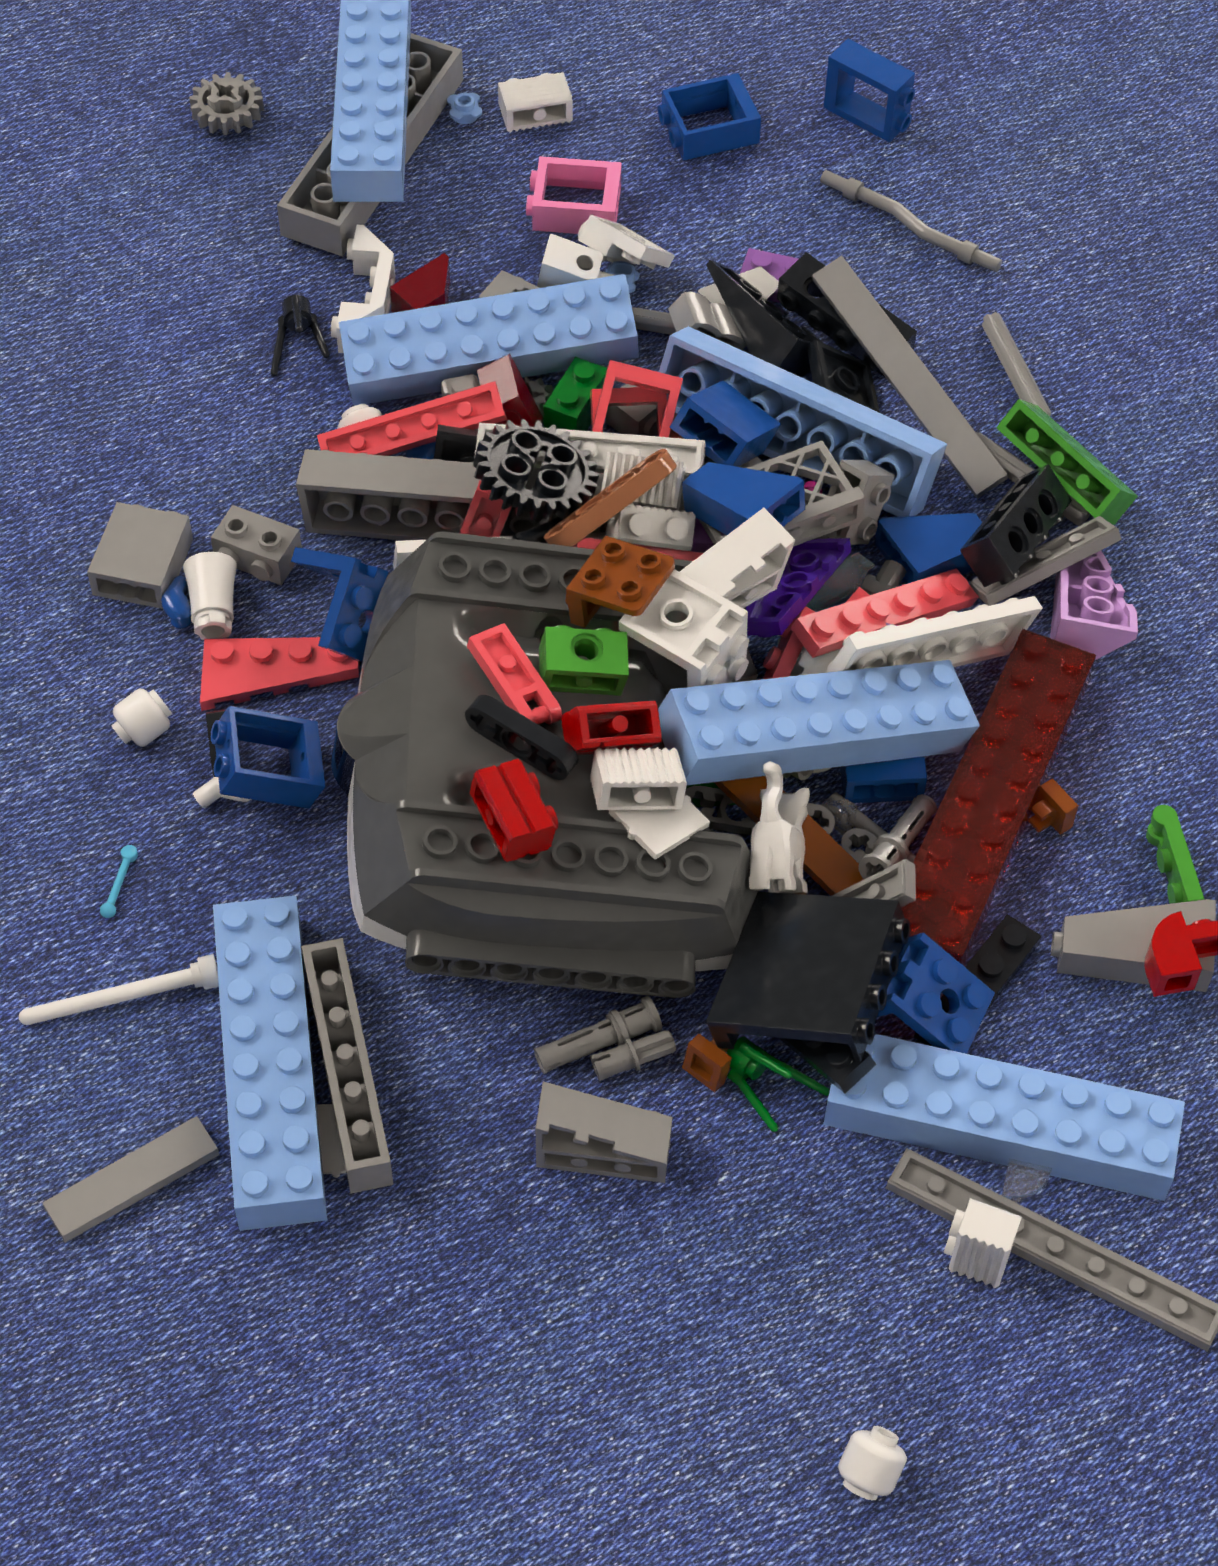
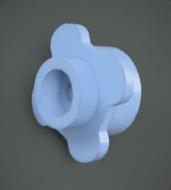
[447,93,482,124]
[606,261,640,293]

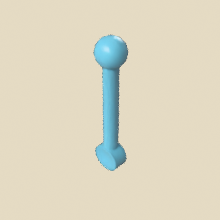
[100,845,138,918]

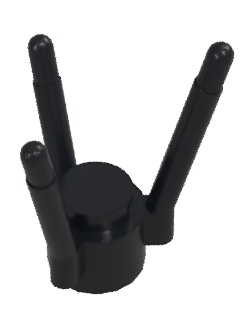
[270,295,330,377]

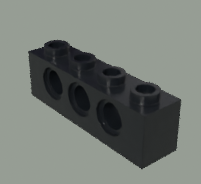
[777,252,917,378]
[960,464,1072,587]

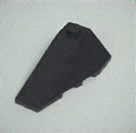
[706,260,823,377]

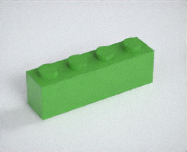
[996,399,1138,525]

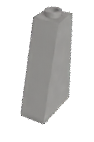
[1051,899,1216,992]

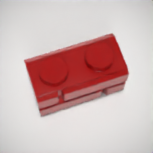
[561,700,662,755]
[470,758,558,862]

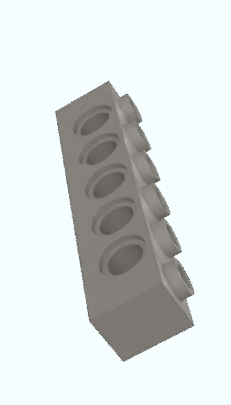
[301,938,393,1194]

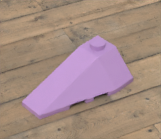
[1050,551,1138,664]

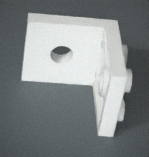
[619,569,749,687]

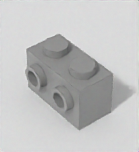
[828,460,895,545]
[211,505,302,586]

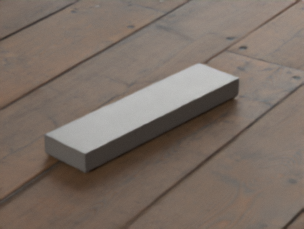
[969,516,1122,606]
[42,1116,219,1243]

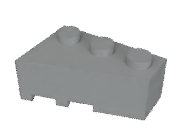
[535,1081,672,1183]

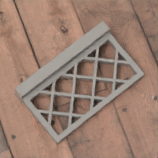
[699,440,865,547]

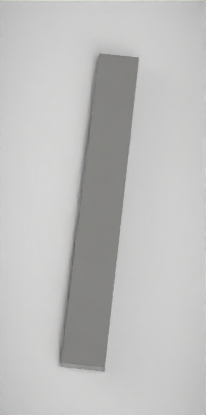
[812,255,1007,499]
[886,1148,1218,1352]

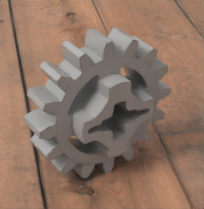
[189,72,264,135]

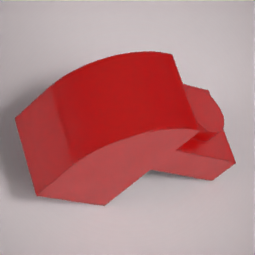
[1144,911,1218,997]

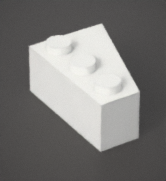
[666,507,795,623]

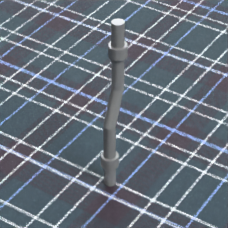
[820,170,1002,272]

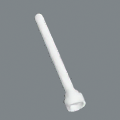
[19,954,219,1025]

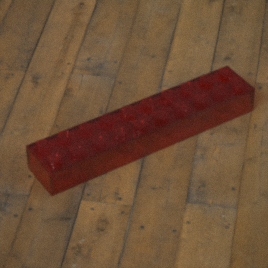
[901,629,1096,966]

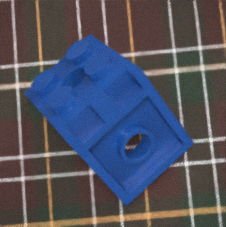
[291,547,389,663]
[877,932,995,1054]

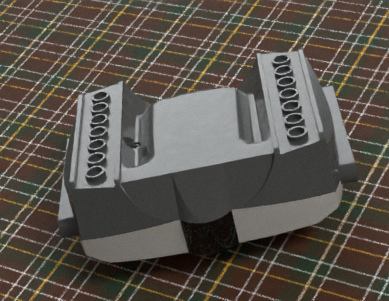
[331,532,759,998]

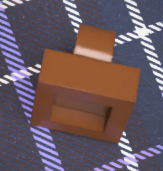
[1028,778,1079,835]
[682,1033,732,1093]

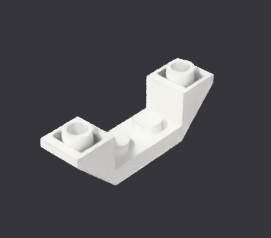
[331,224,395,353]

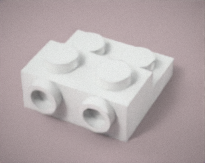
[578,214,675,269]

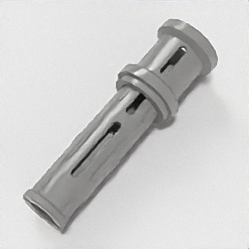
[858,795,937,879]
[533,995,662,1074]

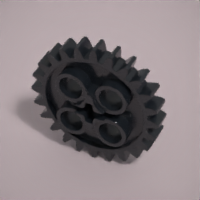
[473,419,599,522]

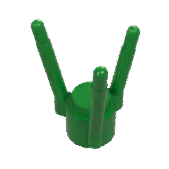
[726,1036,830,1132]

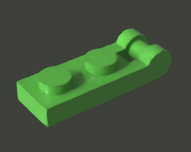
[1146,805,1204,904]

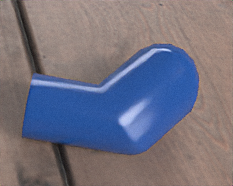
[161,576,191,629]

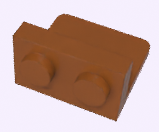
[565,535,675,628]

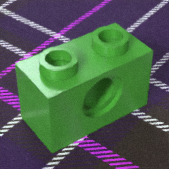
[539,625,629,696]

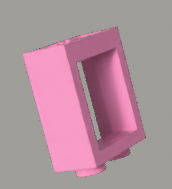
[526,156,622,234]

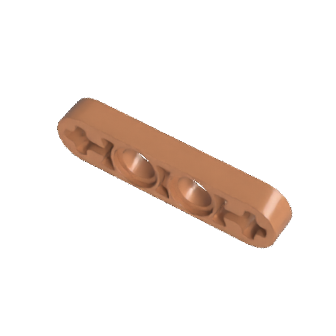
[544,448,677,547]

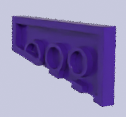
[745,538,852,638]

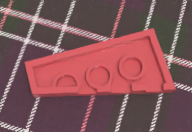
[200,637,360,711]

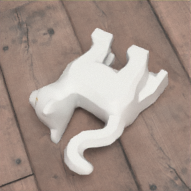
[749,761,810,894]

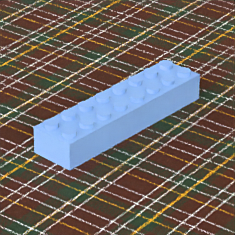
[330,0,412,202]
[339,274,639,406]
[659,326,947,517]
[658,660,980,785]
[213,896,327,1231]
[823,1034,1185,1201]

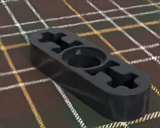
[465,695,579,780]

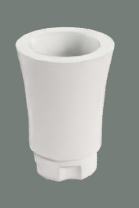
[183,552,237,640]

